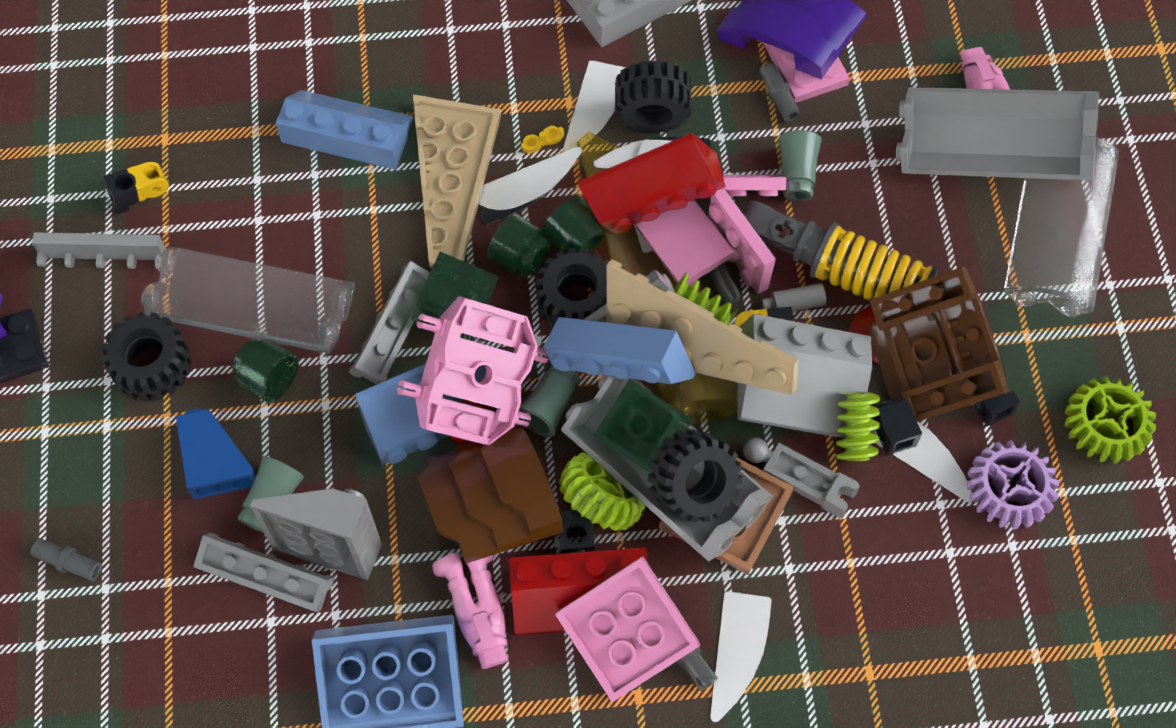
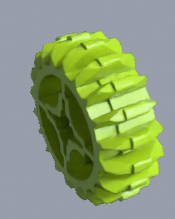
[1065,376,1156,464]
[559,452,645,531]

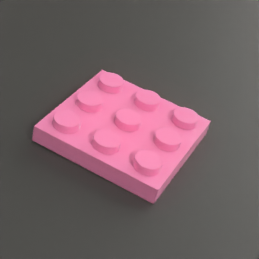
[555,556,700,702]

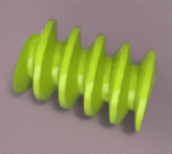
[674,272,738,325]
[836,391,880,461]

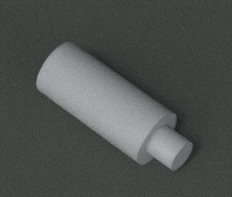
[761,283,826,312]

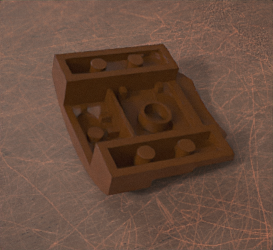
[868,267,1009,422]
[417,424,563,564]

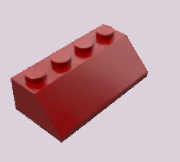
[578,133,726,233]
[509,547,647,636]

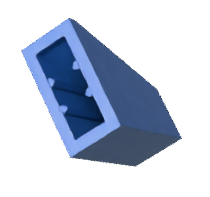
[176,409,256,500]

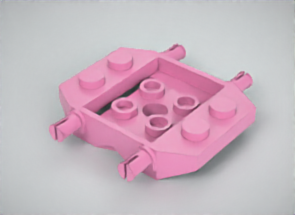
[397,296,549,445]

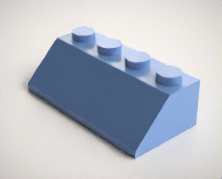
[276,90,415,170]
[543,317,696,384]

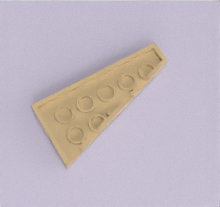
[413,94,501,274]
[607,259,798,395]

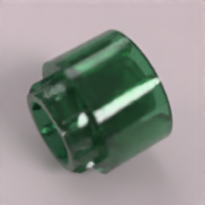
[541,196,605,254]
[487,214,550,276]
[232,338,299,403]

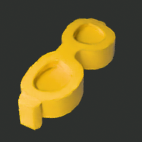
[521,126,565,154]

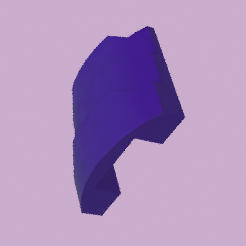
[717,0,866,80]

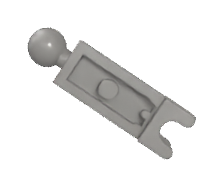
[743,437,860,518]

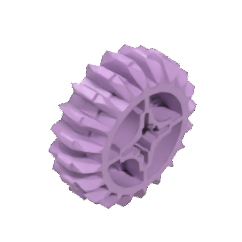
[967,440,1059,530]

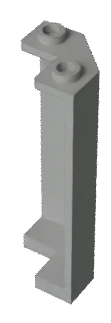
[896,87,1099,181]
[561,375,773,561]

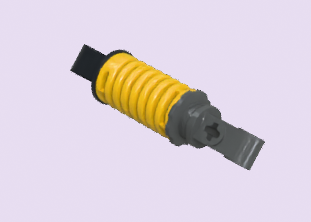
[744,200,981,301]

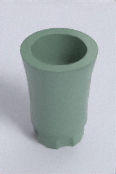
[779,130,822,202]
[519,365,580,437]
[238,456,304,534]

